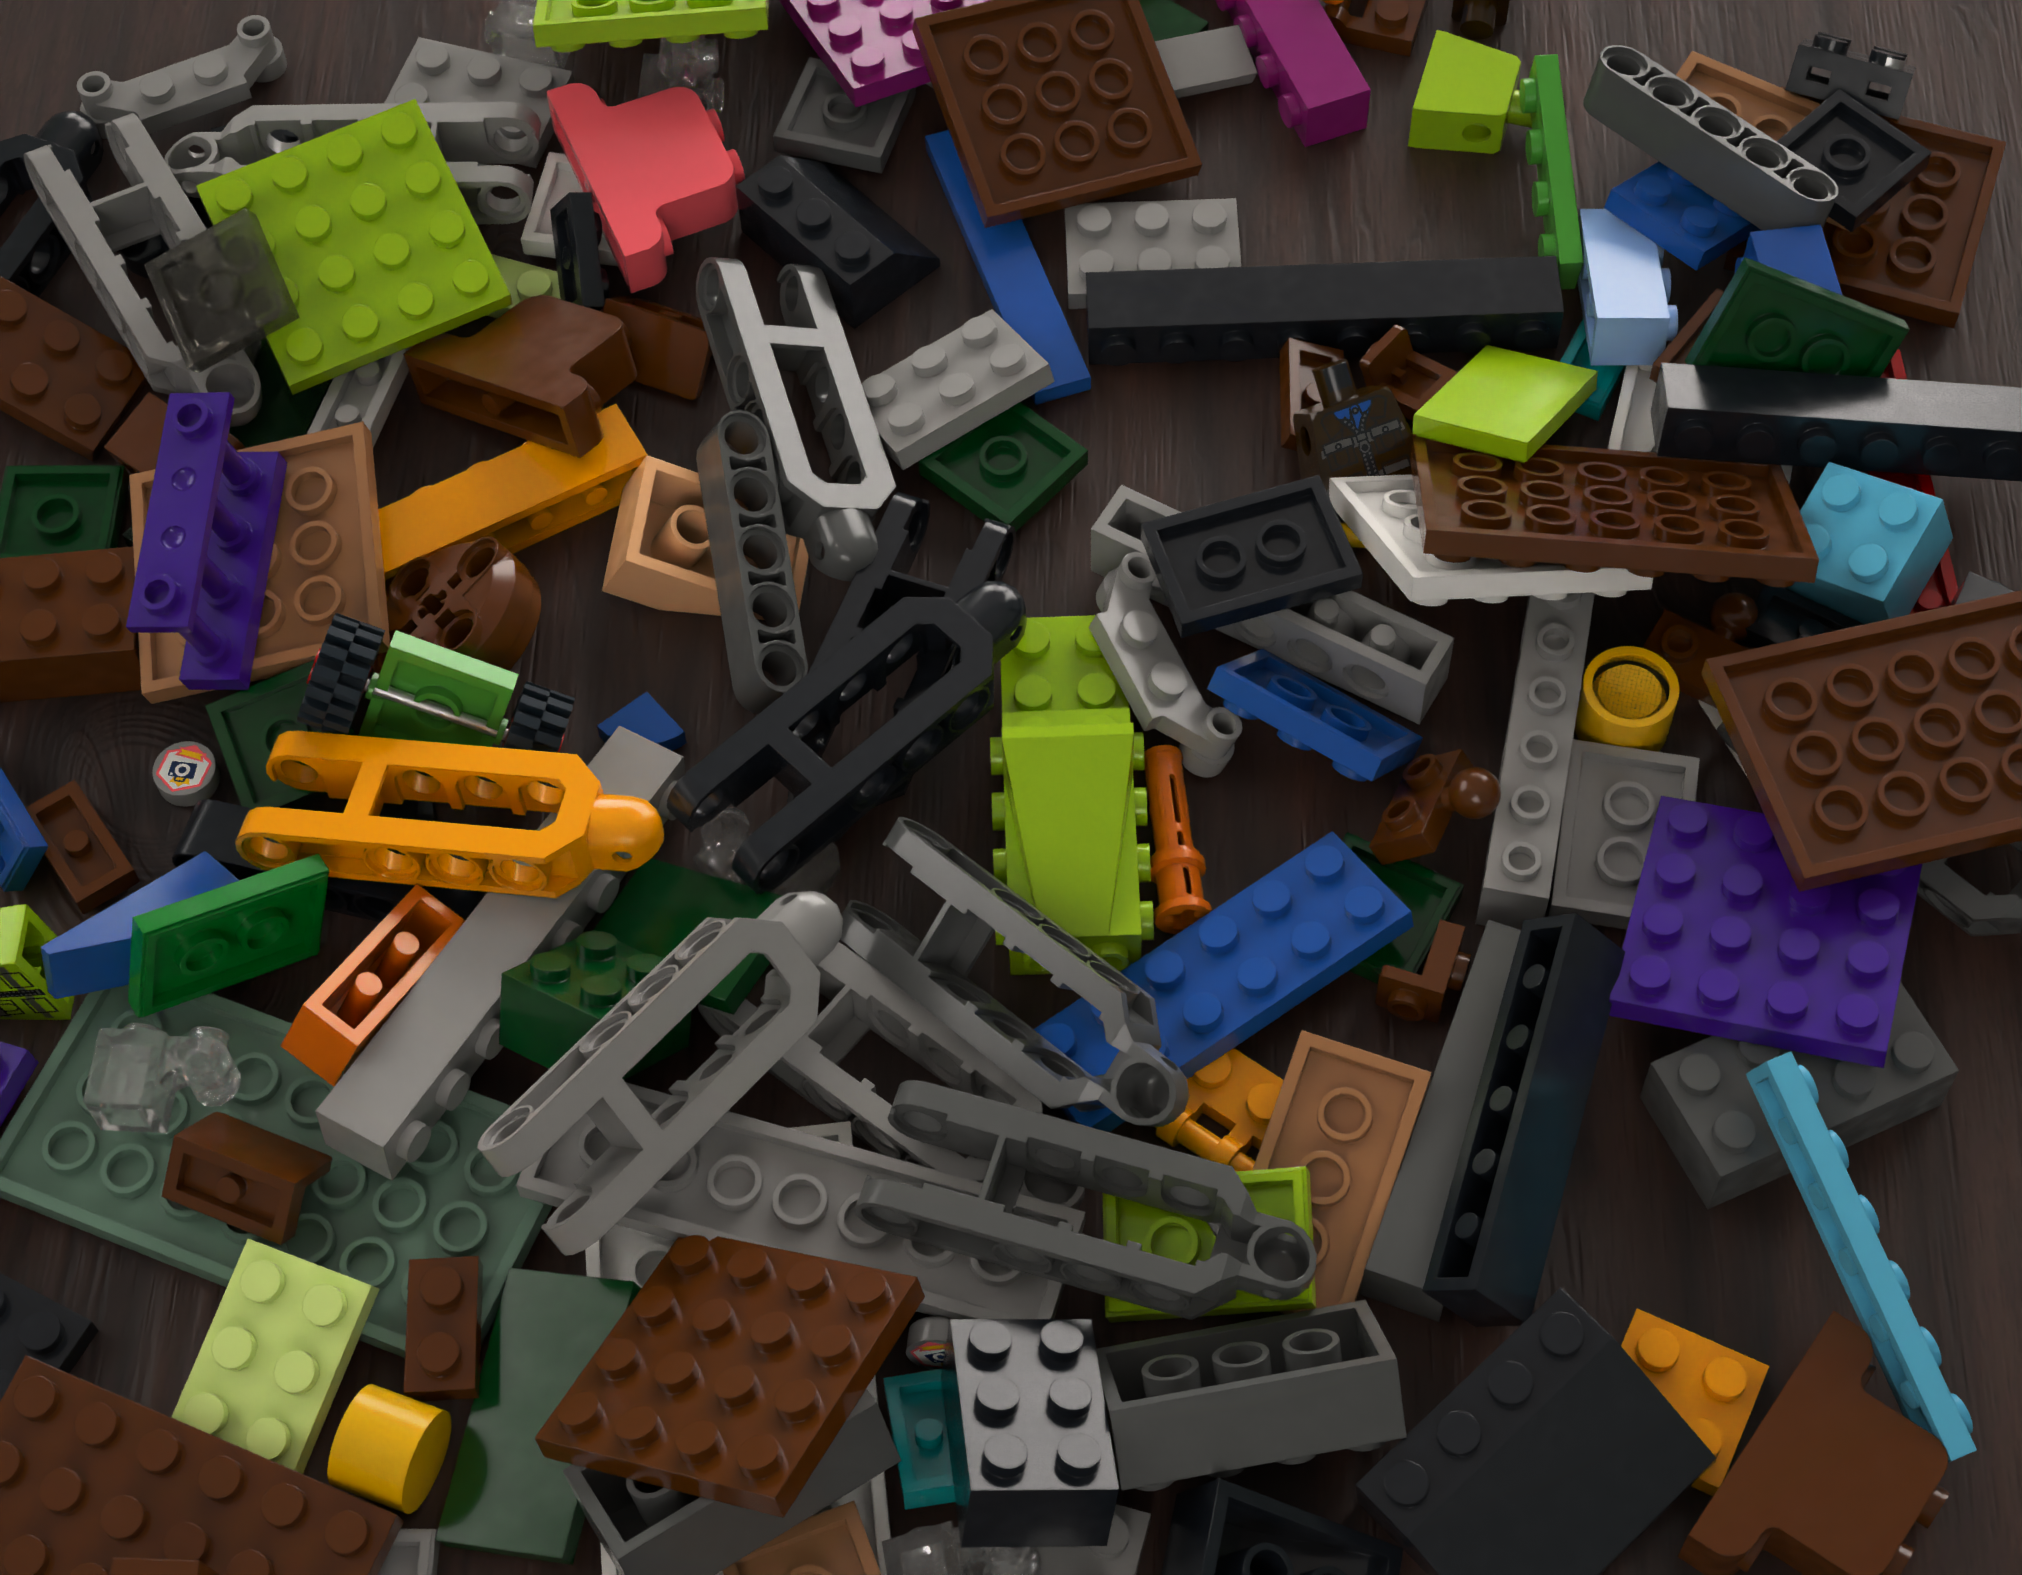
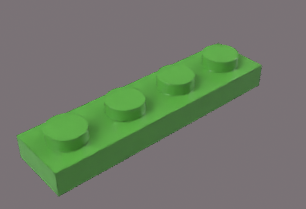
[1519,54,1584,290]

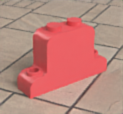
[546,83,745,293]

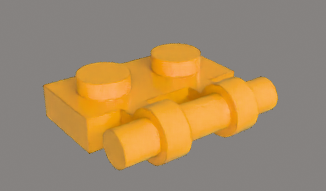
[1155,1048,1284,1172]

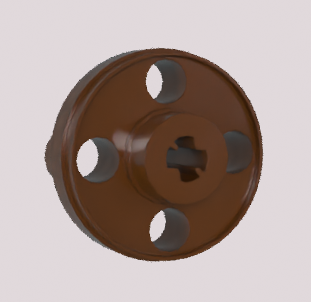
[371,536,541,674]

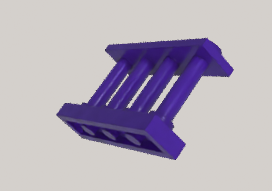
[126,392,287,690]

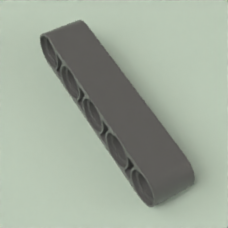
[1583,45,1838,231]
[696,410,808,714]

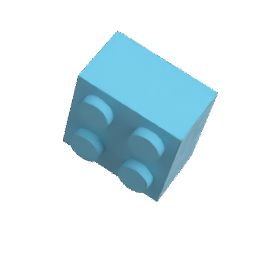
[1783,462,1953,624]

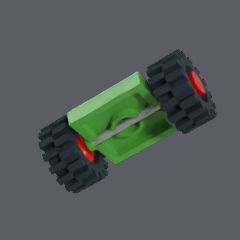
[296,613,575,785]

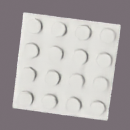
[1329,474,1653,606]

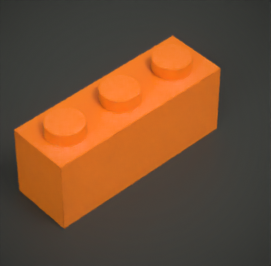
[281,884,465,1087]

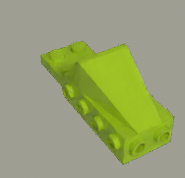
[990,615,1154,975]

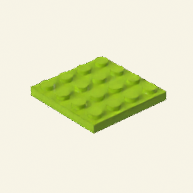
[196,99,513,395]

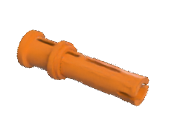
[1144,745,1212,934]

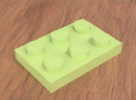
[171,1239,380,1474]

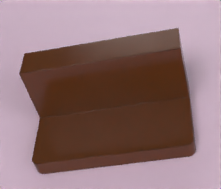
[603,294,713,400]
[161,1112,332,1245]

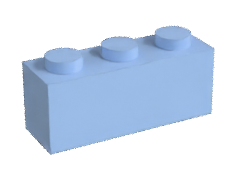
[1577,209,1678,365]

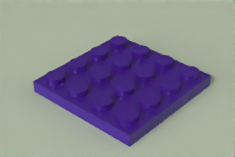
[1609,796,1923,1068]

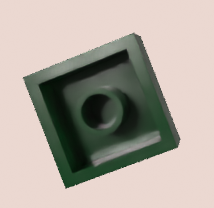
[499,930,692,1080]

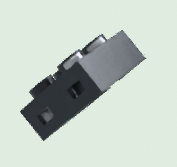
[1785,31,1916,120]

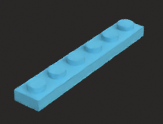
[1746,1051,1977,1462]

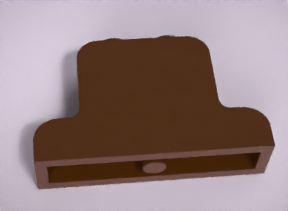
[403,295,637,458]
[1677,1311,1950,1575]

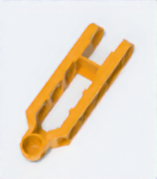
[235,731,664,898]

